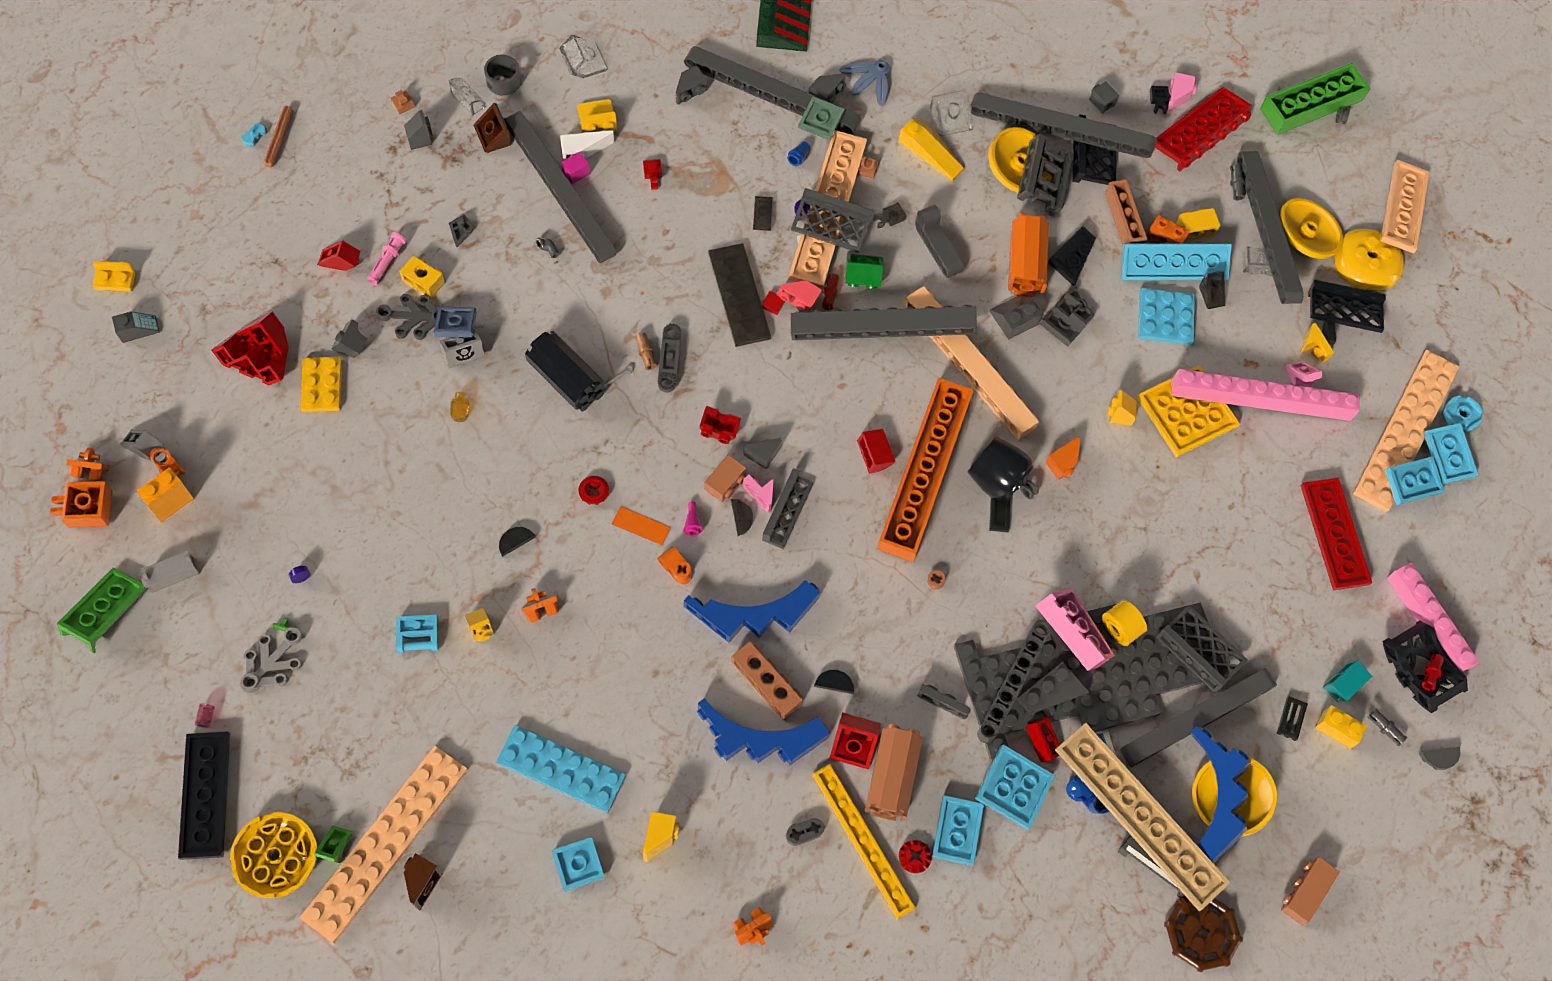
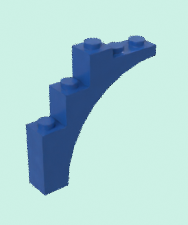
[697,698,830,765]
[1191,726,1250,864]

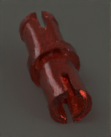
[822,273,839,310]

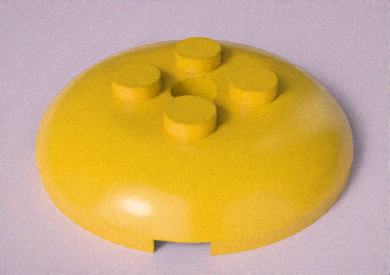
[1334,228,1404,292]
[230,812,317,898]

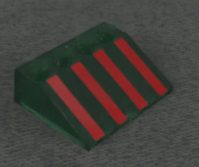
[756,0,812,52]

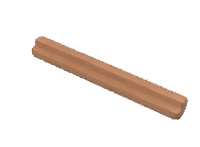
[263,105,293,167]

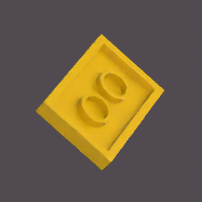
[300,357,342,412]

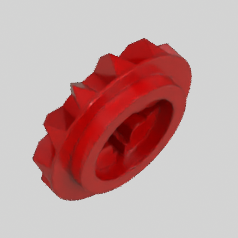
[578,476,609,505]
[899,840,932,873]

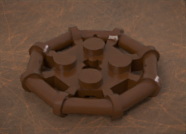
[1164,897,1243,972]

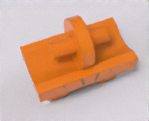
[66,448,110,481]
[521,588,558,623]
[733,907,773,946]

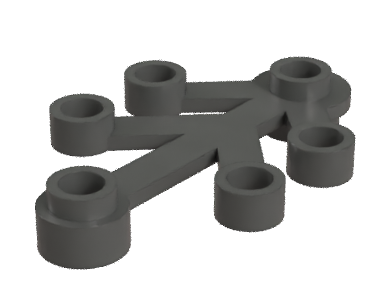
[376,294,438,340]

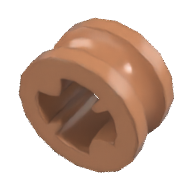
[927,570,945,589]

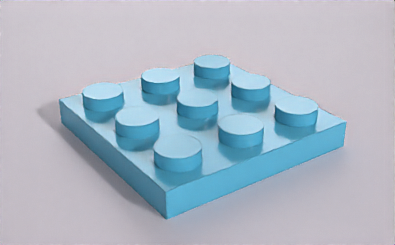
[1138,288,1195,345]
[975,744,1055,830]

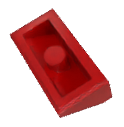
[1026,716,1060,763]

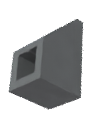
[676,65,707,105]
[809,74,846,103]
[404,110,433,150]

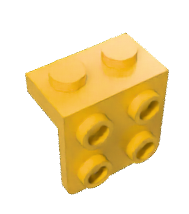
[577,99,617,133]

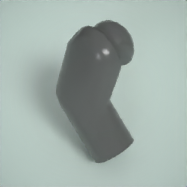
[534,237,559,258]

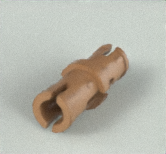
[635,332,657,370]

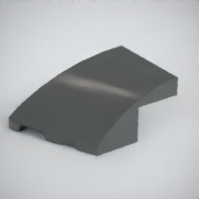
[1040,285,1095,346]

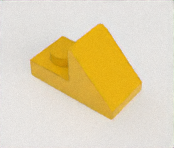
[1300,323,1334,363]

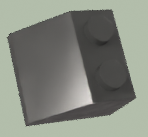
[989,295,1043,340]

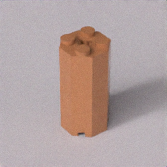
[864,724,923,821]

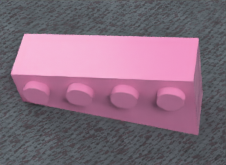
[1036,588,1115,671]

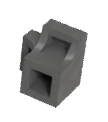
[331,319,368,358]

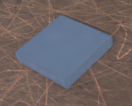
[434,307,477,337]

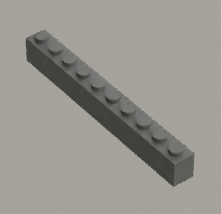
[791,305,977,340]

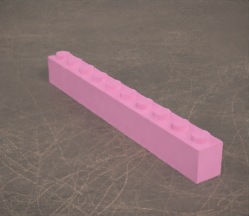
[1171,369,1360,421]

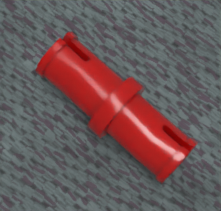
[1422,654,1444,691]

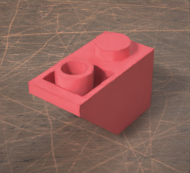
[776,280,822,312]

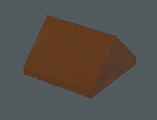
[473,103,511,153]

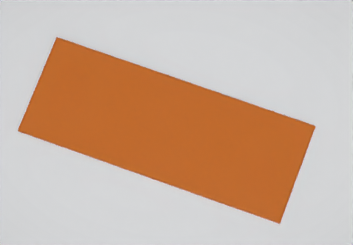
[611,506,671,545]

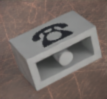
[439,329,485,368]

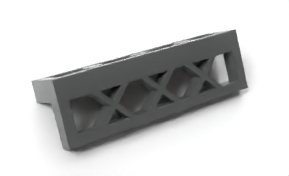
[762,468,813,549]

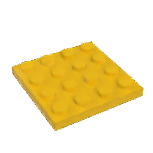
[1136,365,1240,458]

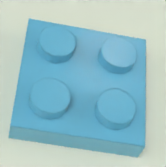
[552,837,605,892]

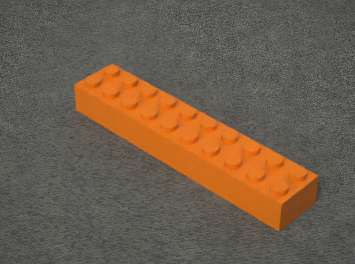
[877,378,974,562]

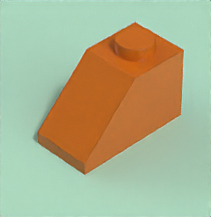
[1045,436,1081,480]

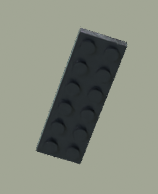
[178,731,230,860]

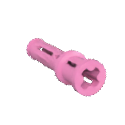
[367,232,407,285]

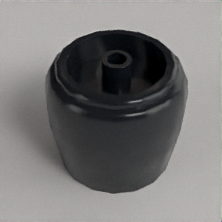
[967,436,1034,502]

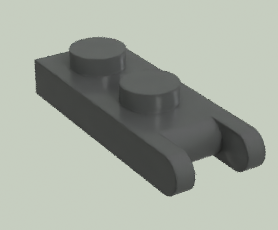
[917,684,971,719]

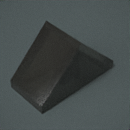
[1199,270,1225,309]

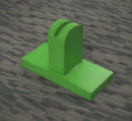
[273,617,289,631]

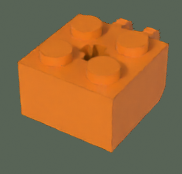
[50,481,113,528]

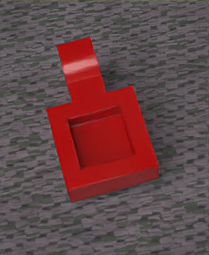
[643,159,662,190]

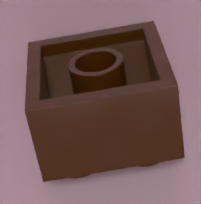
[404,853,443,911]

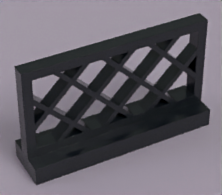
[1072,114,1116,185]
[1308,279,1386,333]

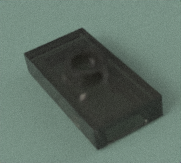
[753,196,773,231]

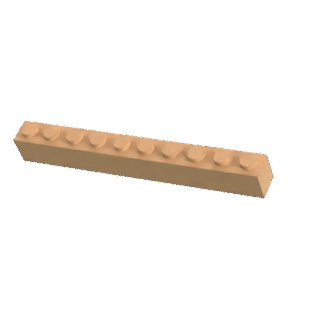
[905,286,1039,441]

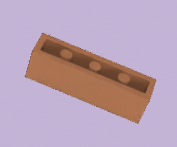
[1105,179,1147,245]

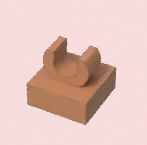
[391,90,415,115]
[857,156,878,178]

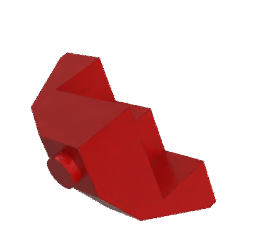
[211,311,289,385]

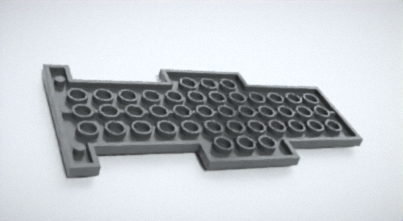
[954,602,1227,759]

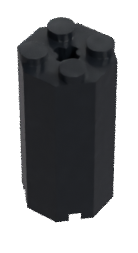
[525,331,604,412]

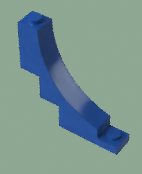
[684,580,820,643]

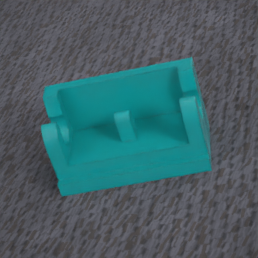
[1323,660,1373,702]

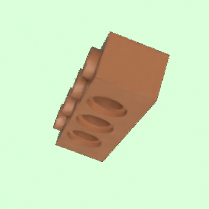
[731,641,803,721]

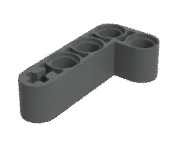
[915,205,964,278]

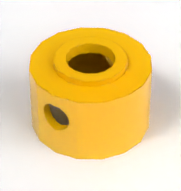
[1102,600,1147,646]

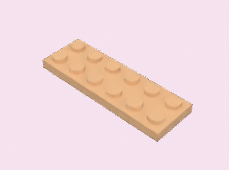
[1380,160,1430,253]

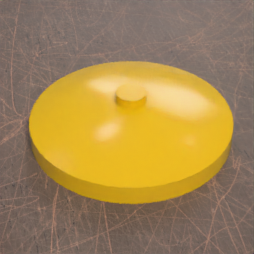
[988,127,1054,193]
[1278,198,1343,259]
[1192,757,1277,837]

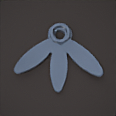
[839,60,890,106]

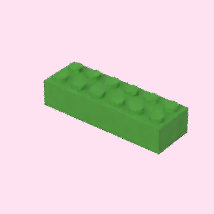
[1260,63,1371,135]

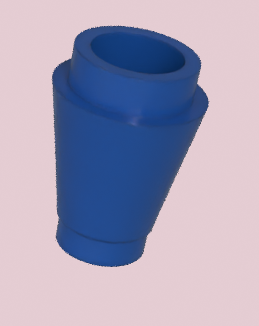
[787,141,810,166]

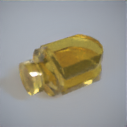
[450,392,469,422]

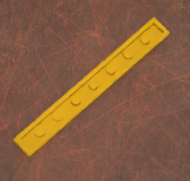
[812,764,916,920]

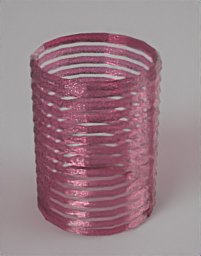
[195,704,215,727]

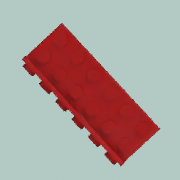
[1155,87,1252,171]

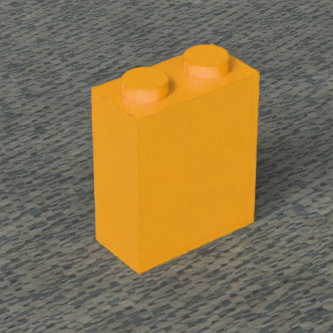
[136,467,194,523]

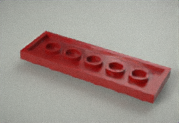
[1300,477,1373,591]

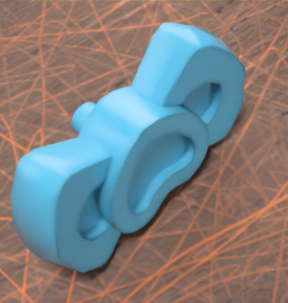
[242,123,266,146]

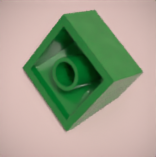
[845,253,884,289]

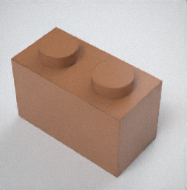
[704,455,746,502]

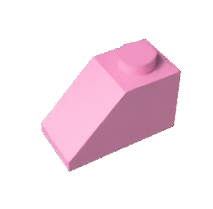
[1167,72,1197,111]

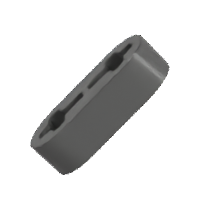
[786,818,824,846]

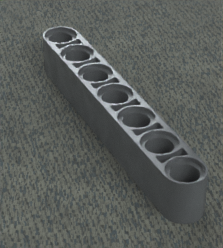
[977,620,1051,743]

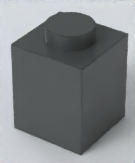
[1089,82,1119,114]

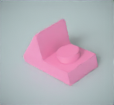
[1286,361,1322,387]
[743,475,774,513]

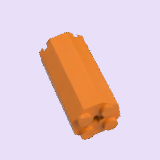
[1008,214,1049,297]

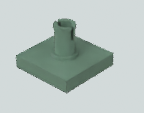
[798,96,845,141]

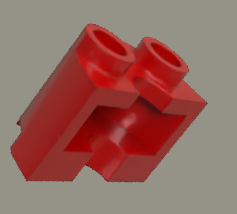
[700,406,741,444]

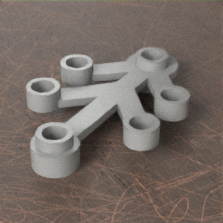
[240,627,302,693]

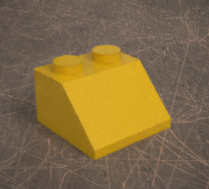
[643,811,680,862]

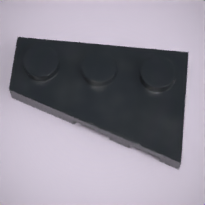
[1048,226,1096,286]

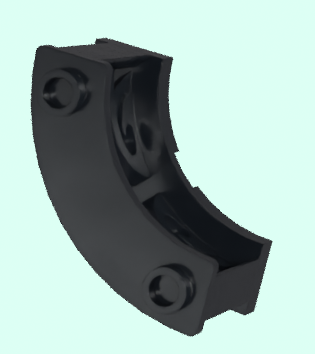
[1382,620,1468,713]

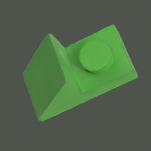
[314,825,352,864]

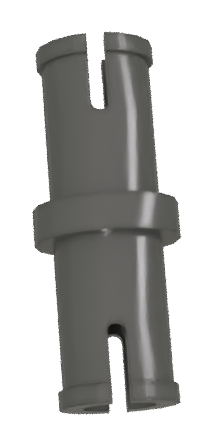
[1230,164,1245,201]
[1367,709,1407,746]

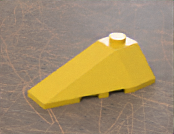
[898,118,964,181]

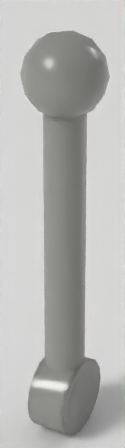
[603,365,633,390]

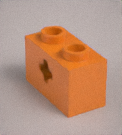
[1146,215,1190,243]

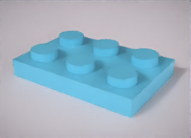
[1423,423,1479,485]
[1385,456,1445,505]
[932,795,984,866]

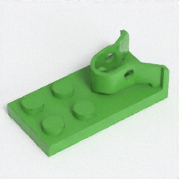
[57,567,146,653]

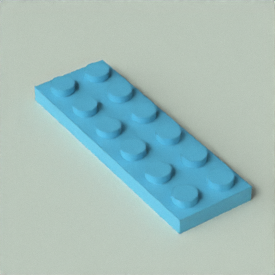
[1121,243,1232,280]
[496,725,626,813]

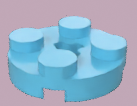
[1442,396,1483,432]

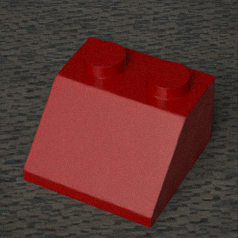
[830,712,881,770]

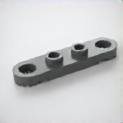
[658,323,681,393]

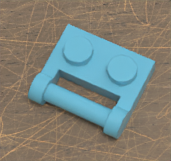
[396,614,439,653]

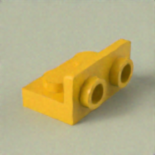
[92,260,136,292]

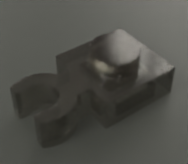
[873,202,907,228]

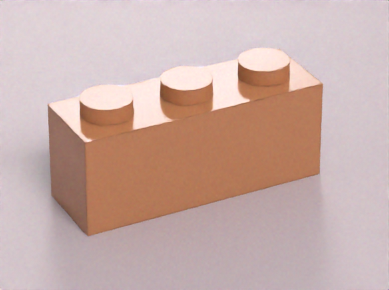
[1281,857,1340,926]

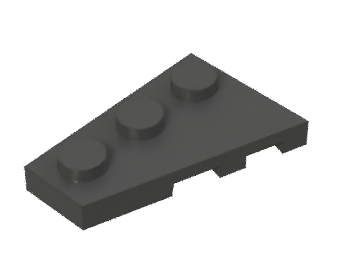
[1017,662,1089,715]

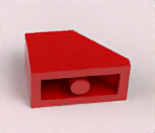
[317,240,361,271]

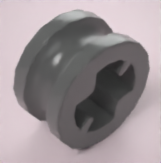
[1336,108,1349,124]
[1020,480,1039,499]

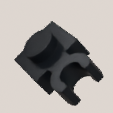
[1150,86,1169,114]

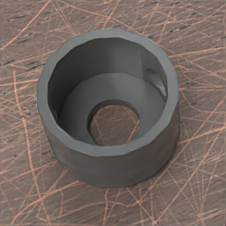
[484,54,521,96]

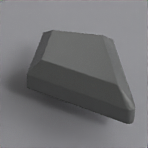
[449,214,474,247]

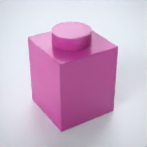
[562,152,590,184]

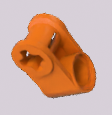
[150,447,186,477]
[657,546,692,584]

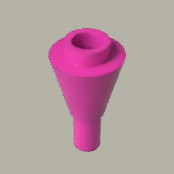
[683,502,703,536]

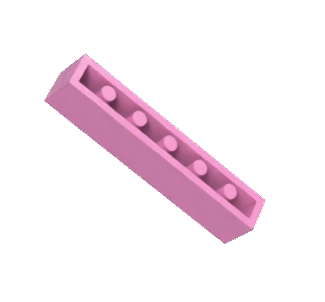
[1387,562,1480,673]

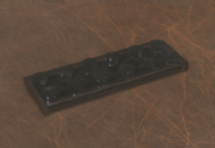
[708,243,771,347]

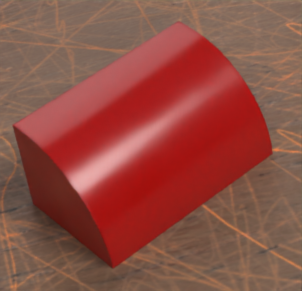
[857,429,895,474]

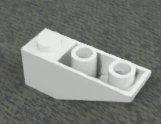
[560,130,614,161]

